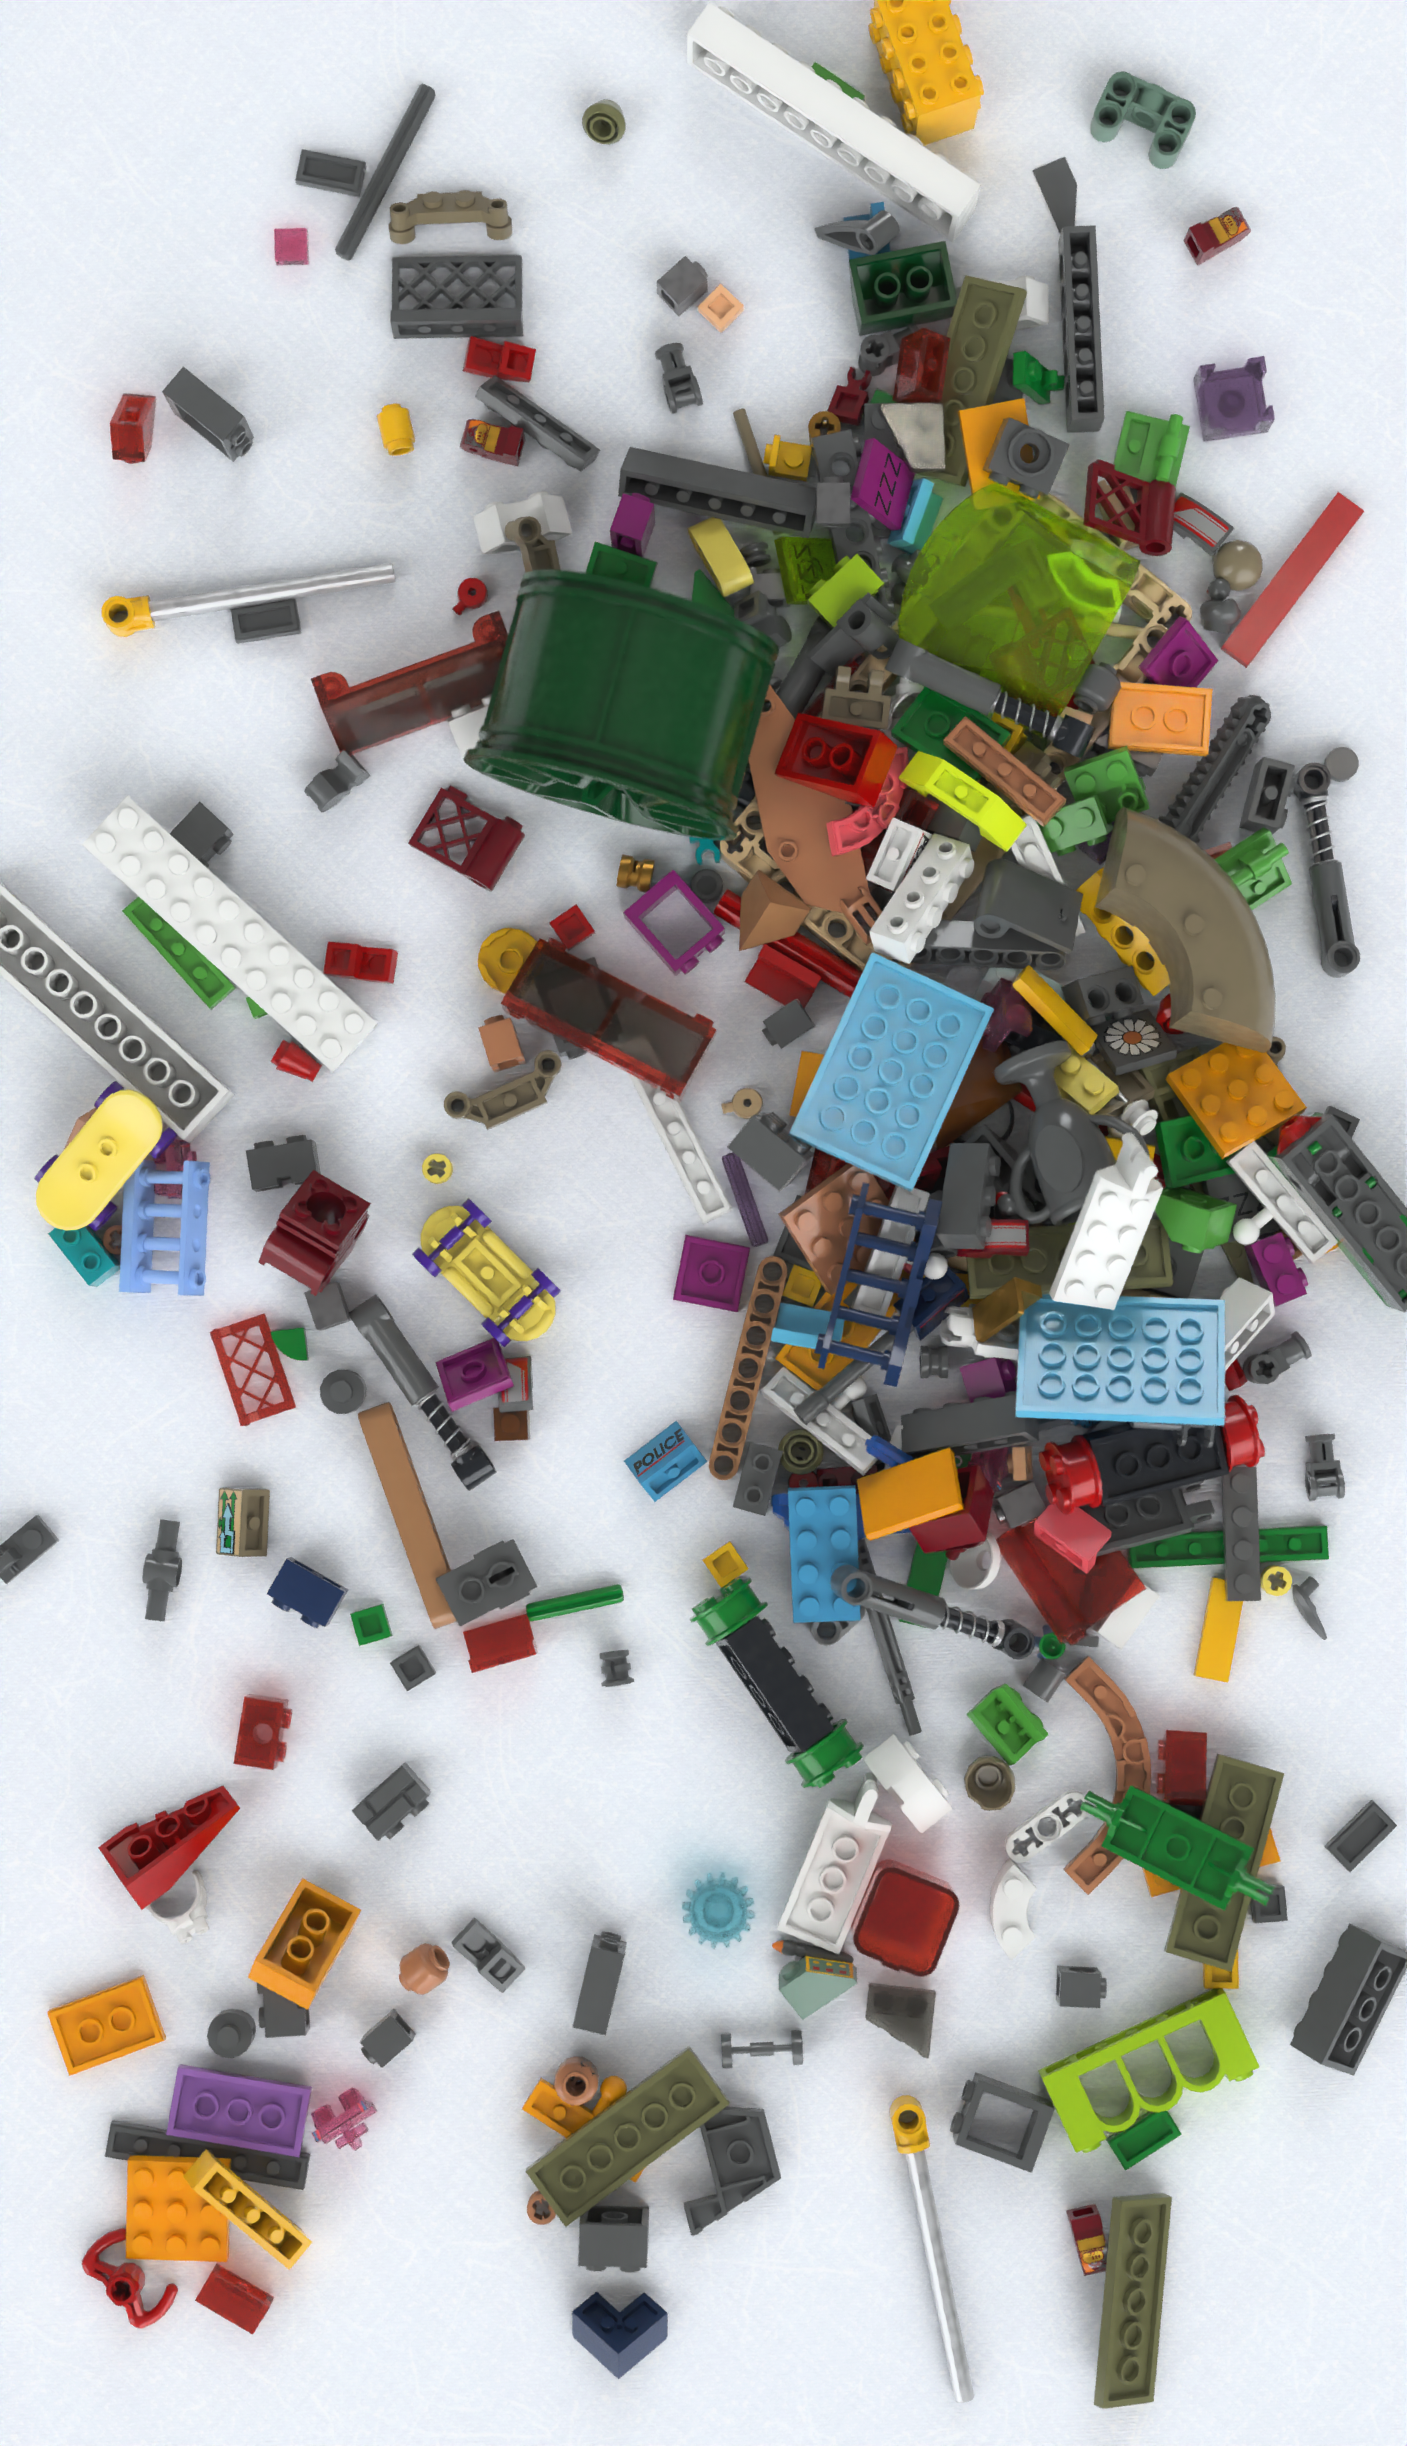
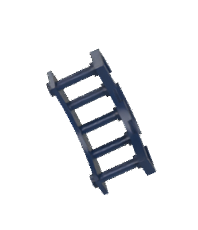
[814,1182,942,1387]

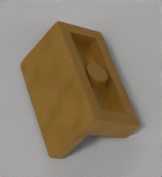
[972,1277,1042,1343]

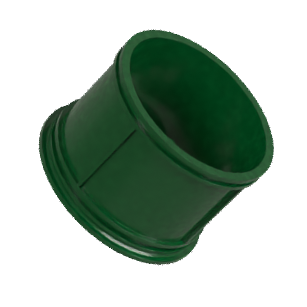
[463,570,779,840]

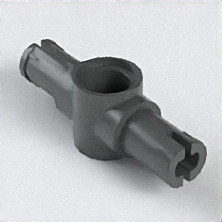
[142,1519,182,1622]

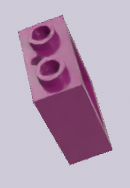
[623,870,725,976]

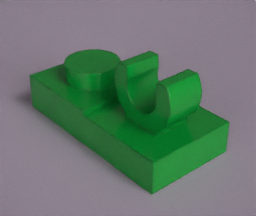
[1013,351,1065,405]

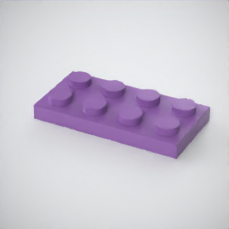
[166,2064,312,2157]

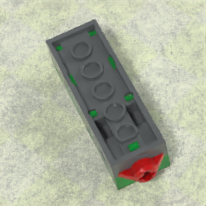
[1266,1112,1407,1312]

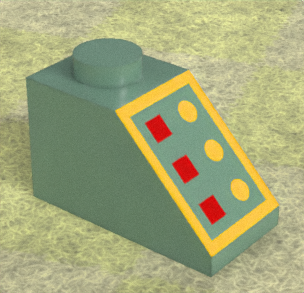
[779,1956,857,2020]

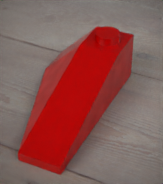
[98,1786,240,1910]

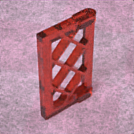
[209,1313,296,1426]

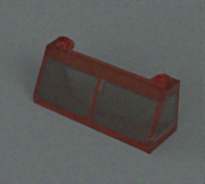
[311,610,508,754]
[501,938,717,1103]

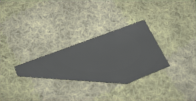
[1032,157,1077,234]

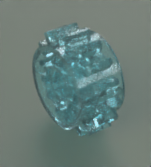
[682,1872,755,1948]

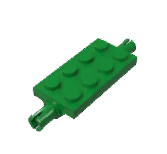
[1080,1785,1275,1911]

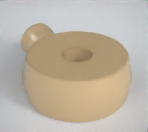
[721,1088,763,1119]

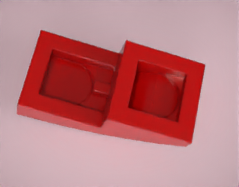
[463,336,536,382]
[323,942,398,984]

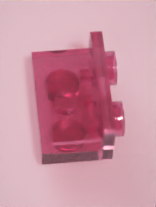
[981,977,1032,1052]

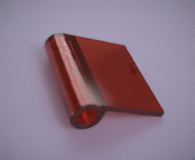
[996,1516,1147,1646]

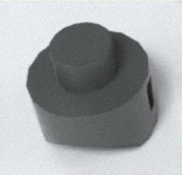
[320,1370,367,1414]
[207,2009,256,2058]

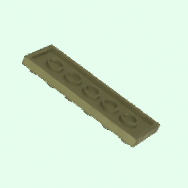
[906,275,1027,487]
[966,1219,1173,1299]
[1164,1753,1284,1972]
[525,2046,730,2227]
[1094,2193,1172,2409]

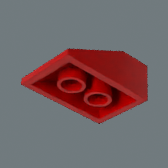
[774,713,898,808]

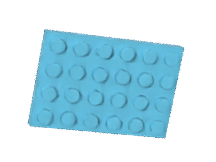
[788,952,994,1192]
[1016,1294,1225,1425]

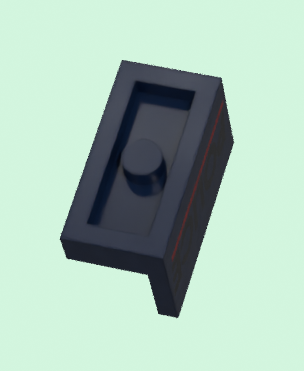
[893,1267,970,1341]

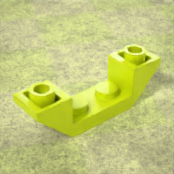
[899,751,1027,852]

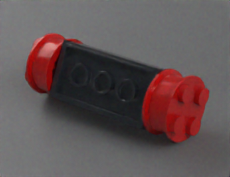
[1039,1395,1265,1515]

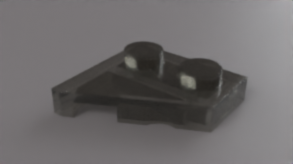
[878,403,945,472]
[865,1982,936,2058]

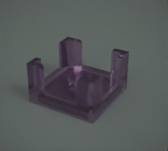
[1193,356,1275,442]

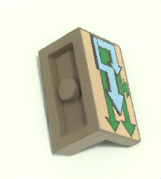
[216,1488,270,1557]

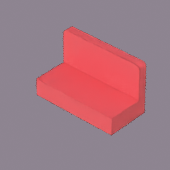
[1034,1503,1112,1574]

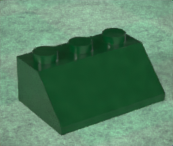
[849,241,957,336]

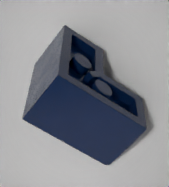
[572,2292,668,2379]

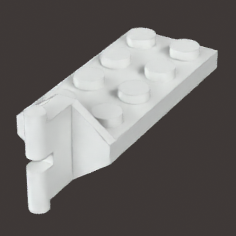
[1049,1133,1163,1310]
[777,1772,892,1954]

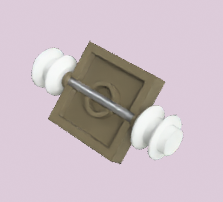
[1070,1043,1158,1135]

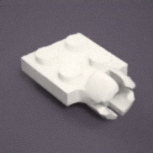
[940,1304,1020,1362]

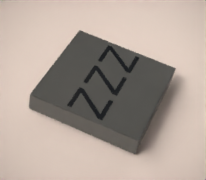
[1201,1173,1280,1243]

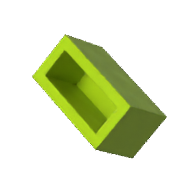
[807,554,884,630]

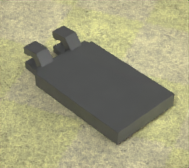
[1079,1481,1215,1557]

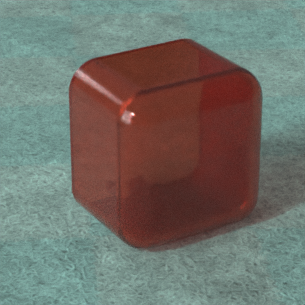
[851,1859,959,1977]

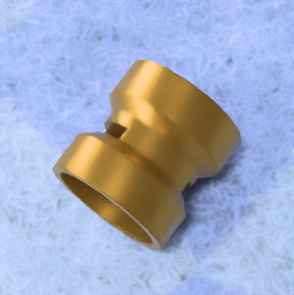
[616,854,655,892]

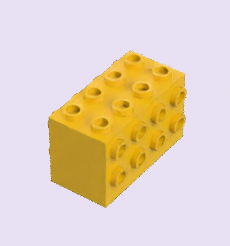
[868,0,984,146]

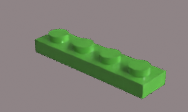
[123,896,236,1010]

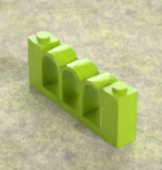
[1038,1988,1260,2153]

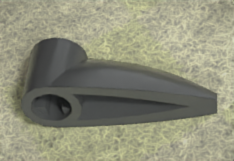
[814,210,900,255]

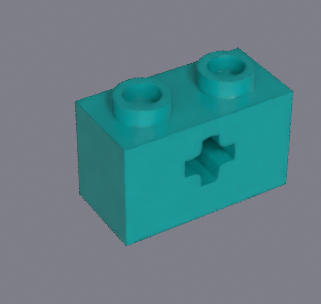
[48,1225,120,1287]

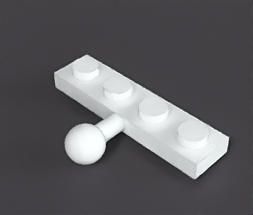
[1011,814,1086,937]
[1226,1141,1338,1263]
[851,1185,948,1316]
[761,1367,878,1476]

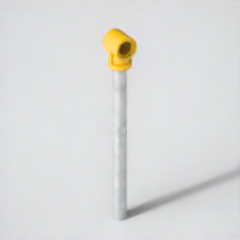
[101,563,396,637]
[890,2095,975,2403]

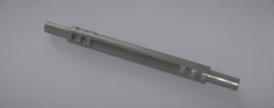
[858,1539,922,1736]

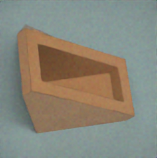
[739,870,812,951]

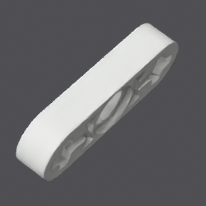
[1004,1790,1089,1863]

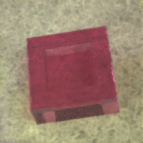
[274,228,309,265]

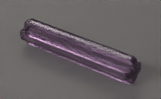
[722,1152,768,1247]

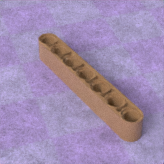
[709,1256,787,1480]
[358,1402,457,1629]

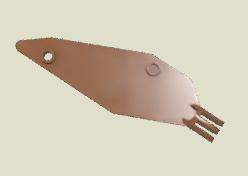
[748,684,882,946]

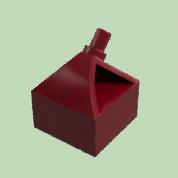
[909,1465,994,1561]

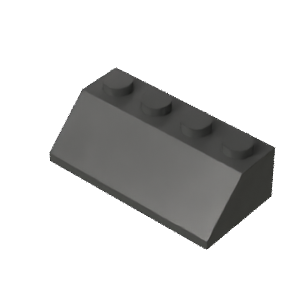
[1290,1924,1407,2076]

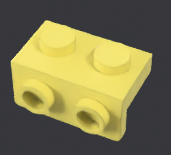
[1054,1047,1119,1115]

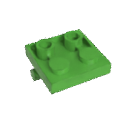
[1113,411,1190,488]
[1064,746,1150,824]
[1214,827,1292,910]

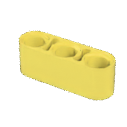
[688,517,754,597]

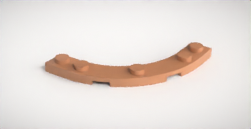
[1063,1655,1151,1895]

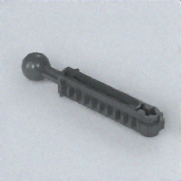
[1158,695,1271,843]

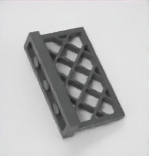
[390,255,523,339]

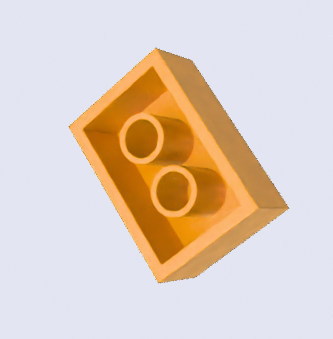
[248,1878,361,2010]

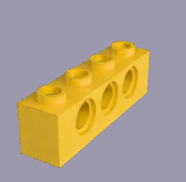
[1075,867,1170,997]
[183,2149,312,2270]

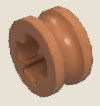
[103,1225,122,1255]
[527,2191,556,2225]

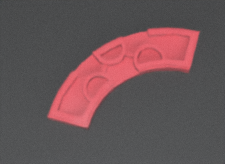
[826,747,909,856]

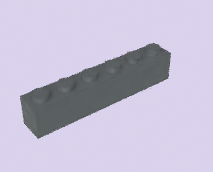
[618,447,816,538]

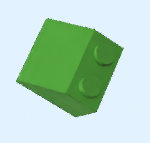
[1155,1186,1237,1253]

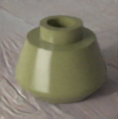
[582,99,626,145]
[778,1429,824,1475]

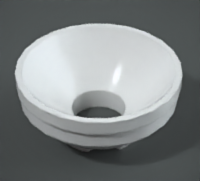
[949,1532,1002,1590]

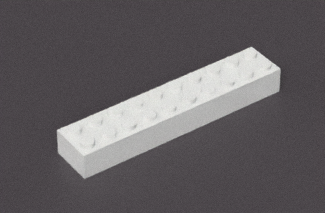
[687,2,981,242]
[82,796,378,1073]
[0,883,235,1143]

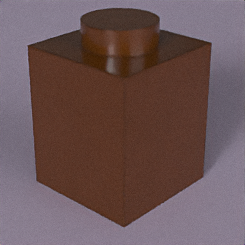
[493,1407,530,1441]

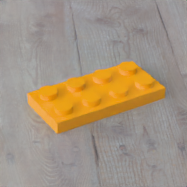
[775,1282,900,1391]

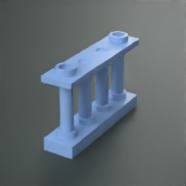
[119,1160,210,1296]

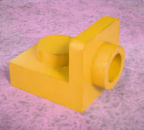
[763,434,812,482]

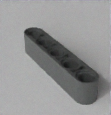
[910,920,1066,970]

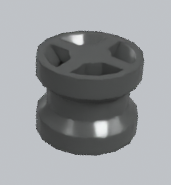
[920,1346,949,1378]

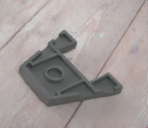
[684,2107,781,2236]

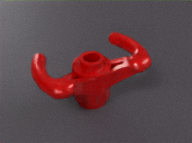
[82,2228,178,2329]

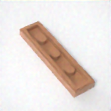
[943,716,1066,827]

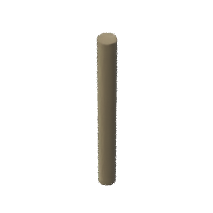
[733,409,782,536]

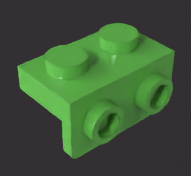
[1037,794,1113,856]
[966,1684,1048,1766]

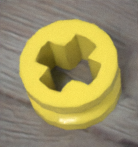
[422,1154,453,1184]
[1260,1565,1292,1596]

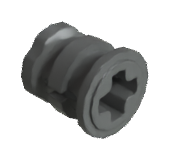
[599,1649,634,1687]

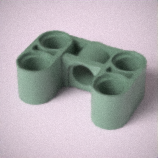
[1090,71,1196,169]

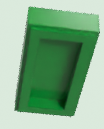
[1106,2111,1182,2171]

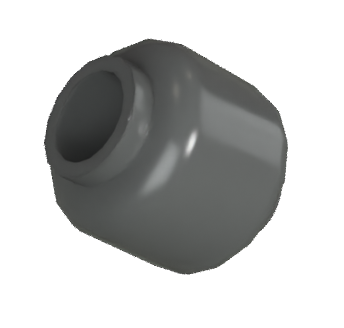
[1071,662,1121,714]

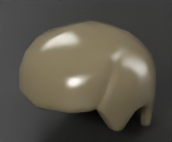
[1212,540,1262,591]
[964,1755,1015,1811]

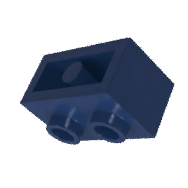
[267,1557,349,1628]

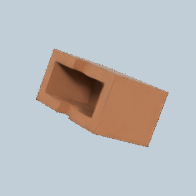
[478,1015,526,1073]

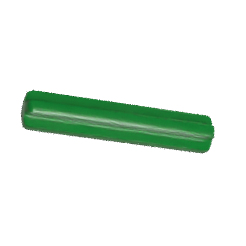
[526,1584,624,1622]

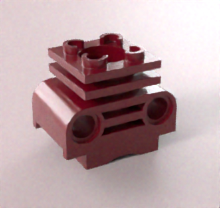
[258,1170,371,1296]

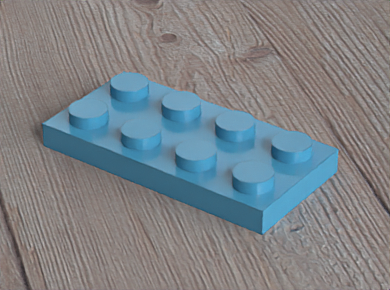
[788,1485,861,1623]

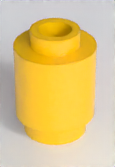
[377,403,415,456]

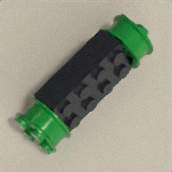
[689,1577,864,1788]

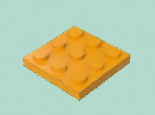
[1165,1043,1307,1159]
[126,2155,231,2262]

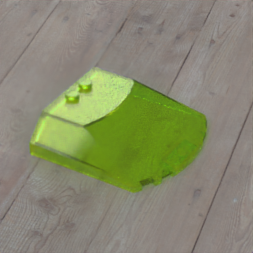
[898,482,1141,738]

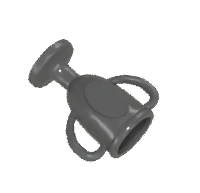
[993,1041,1149,1226]

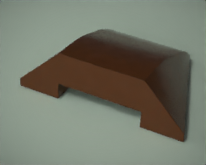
[934,1028,1023,1150]

